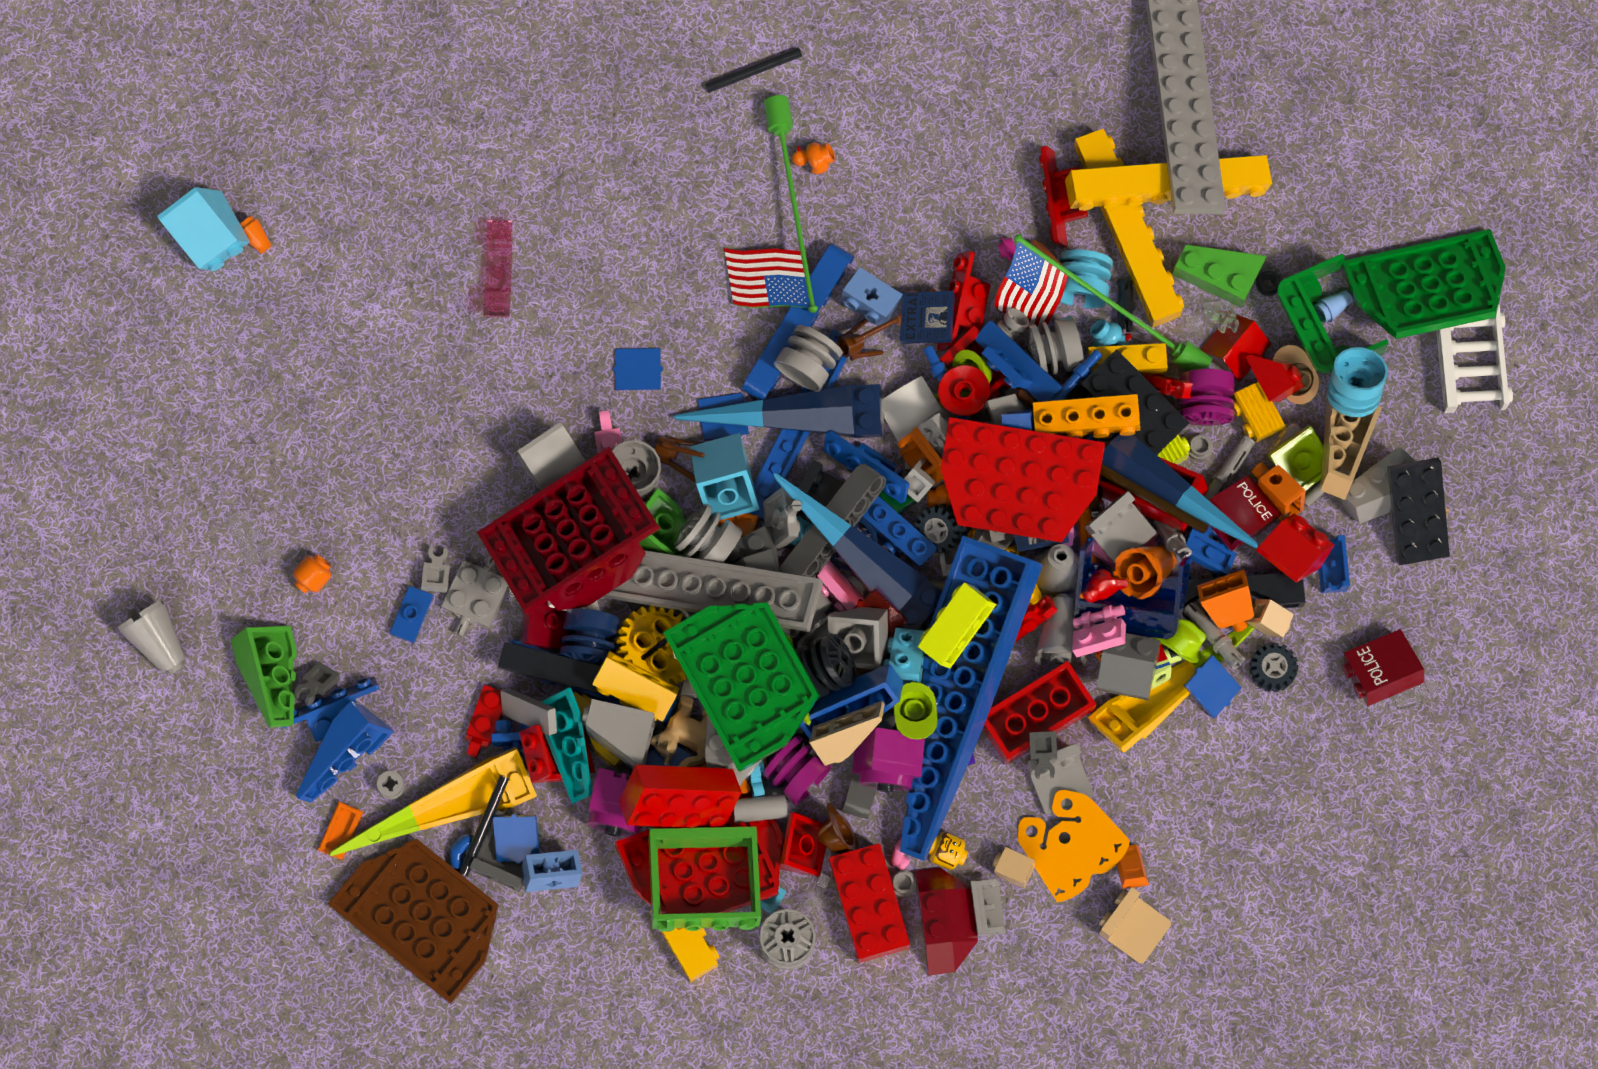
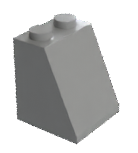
[517,422,586,491]
[582,699,655,769]

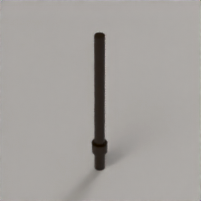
[1100,461,1209,534]

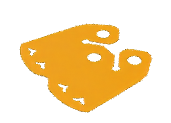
[1018,790,1130,902]

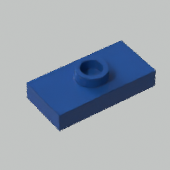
[390,586,434,644]

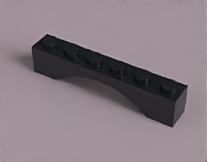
[1145,570,1306,618]

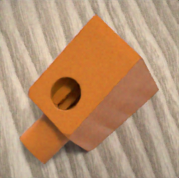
[1251,462,1306,521]
[1197,569,1254,632]

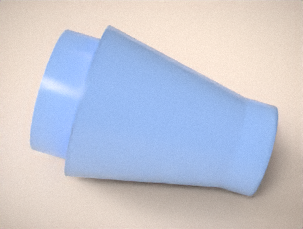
[1313,290,1352,323]

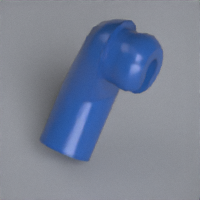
[449,833,474,870]

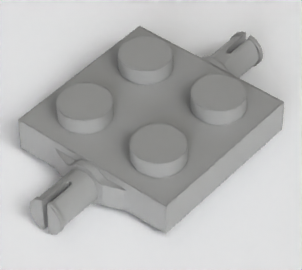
[758,487,802,552]
[441,554,509,637]

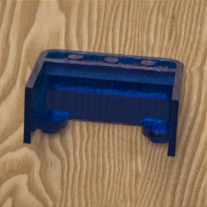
[1074,537,1192,639]

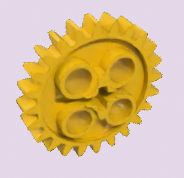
[615,605,687,686]

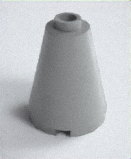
[1033,544,1083,596]
[1035,594,1087,669]
[118,599,185,675]

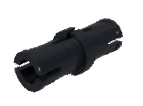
[1115,279,1135,332]

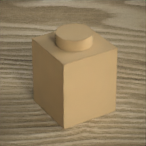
[1246,599,1294,638]
[992,847,1036,889]

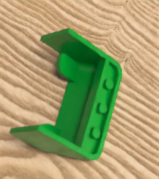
[1277,253,1389,373]

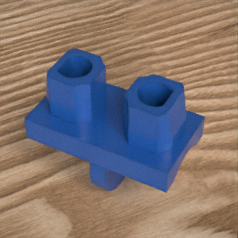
[491,720,529,755]

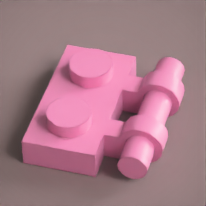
[1072,605,1126,657]

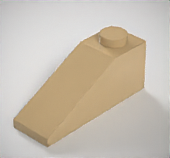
[809,701,885,766]

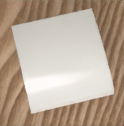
[882,376,941,448]

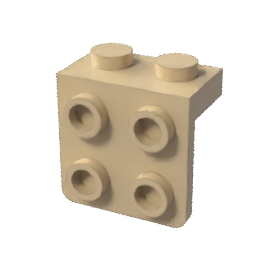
[1099,887,1171,964]

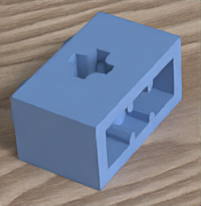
[840,267,903,325]
[521,850,582,892]

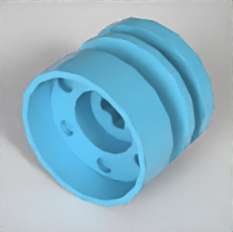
[1059,249,1113,309]
[1327,347,1388,417]

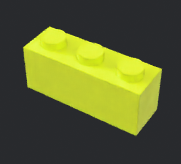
[918,582,997,668]

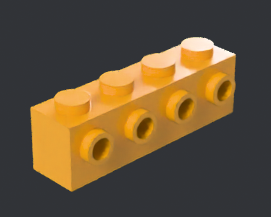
[1033,394,1140,439]

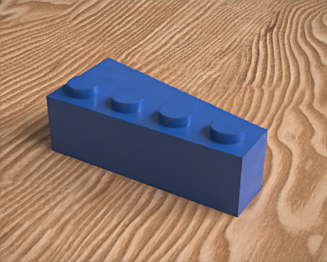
[800,663,903,739]

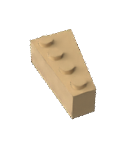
[1320,401,1382,500]

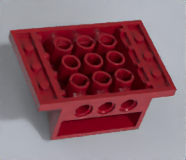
[477,447,661,615]

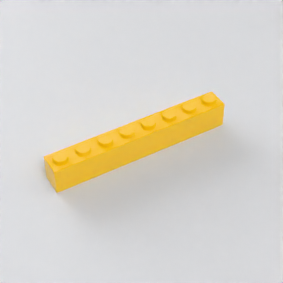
[1074,128,1184,327]
[1065,155,1272,211]

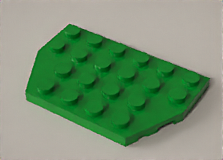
[1342,229,1506,339]
[663,602,820,772]

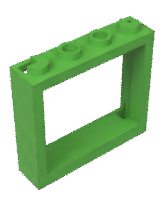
[648,827,761,932]

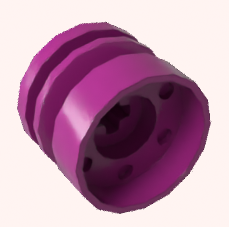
[1180,369,1235,426]
[763,734,833,806]

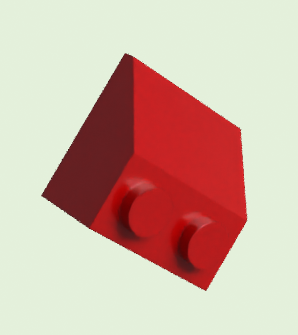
[1256,513,1335,583]

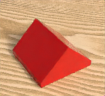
[1200,313,1271,382]
[780,812,826,877]

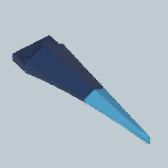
[673,384,882,438]
[1086,432,1258,548]
[773,473,942,630]

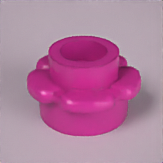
[998,237,1016,261]

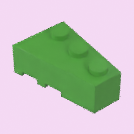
[1172,245,1266,308]

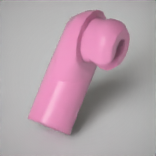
[891,837,910,870]

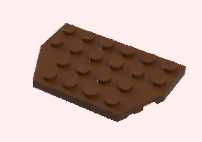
[328,838,499,1005]

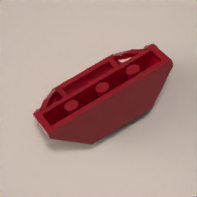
[914,867,978,976]

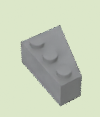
[1341,446,1415,524]

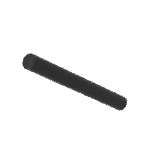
[705,47,802,93]
[459,775,509,877]

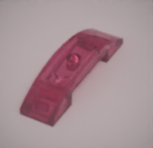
[483,220,513,318]

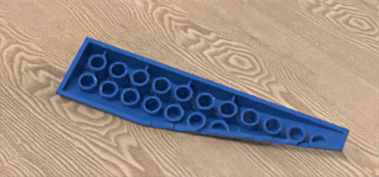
[900,536,1043,861]

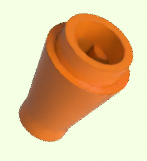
[240,216,273,255]

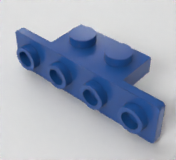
[975,321,1062,402]
[823,430,910,504]
[862,496,937,567]
[281,677,380,742]

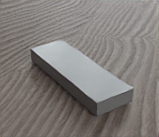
[501,688,557,735]

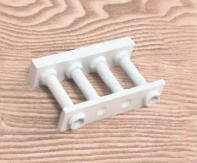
[1436,305,1513,413]

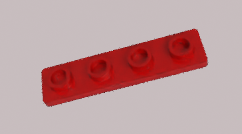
[1039,145,1088,248]
[937,251,991,351]

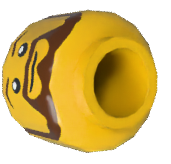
[929,831,968,870]

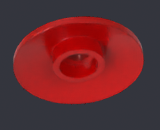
[938,365,990,416]

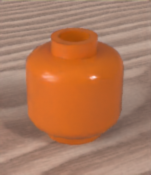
[293,554,332,593]

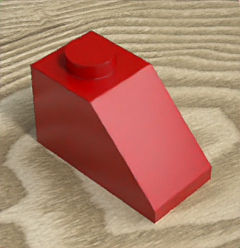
[1246,355,1304,402]

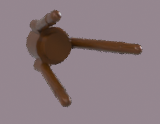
[837,317,899,361]
[655,436,705,483]

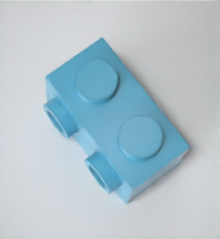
[884,628,926,685]

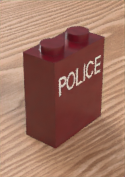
[1209,475,1282,552]
[1342,629,1425,707]

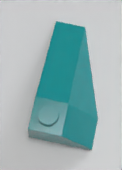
[541,688,592,804]

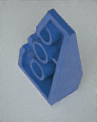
[295,701,394,803]

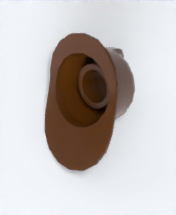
[817,803,859,853]

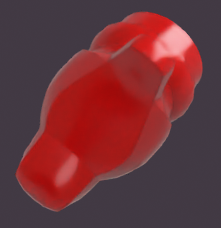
[1079,569,1129,602]

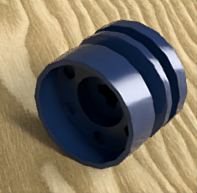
[559,608,620,666]

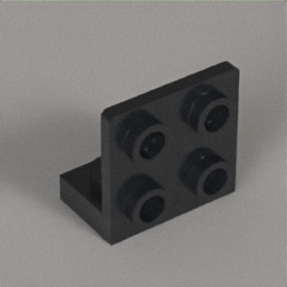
[796,460,844,524]

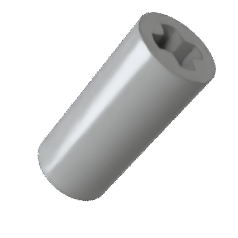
[732,794,787,823]

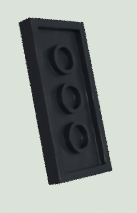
[1079,349,1189,455]
[1387,457,1450,566]

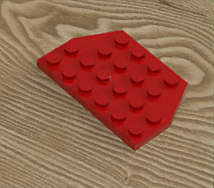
[941,417,1105,543]
[615,794,783,930]

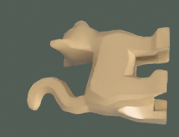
[651,695,707,767]

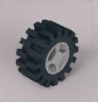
[914,503,966,554]
[1249,643,1298,692]

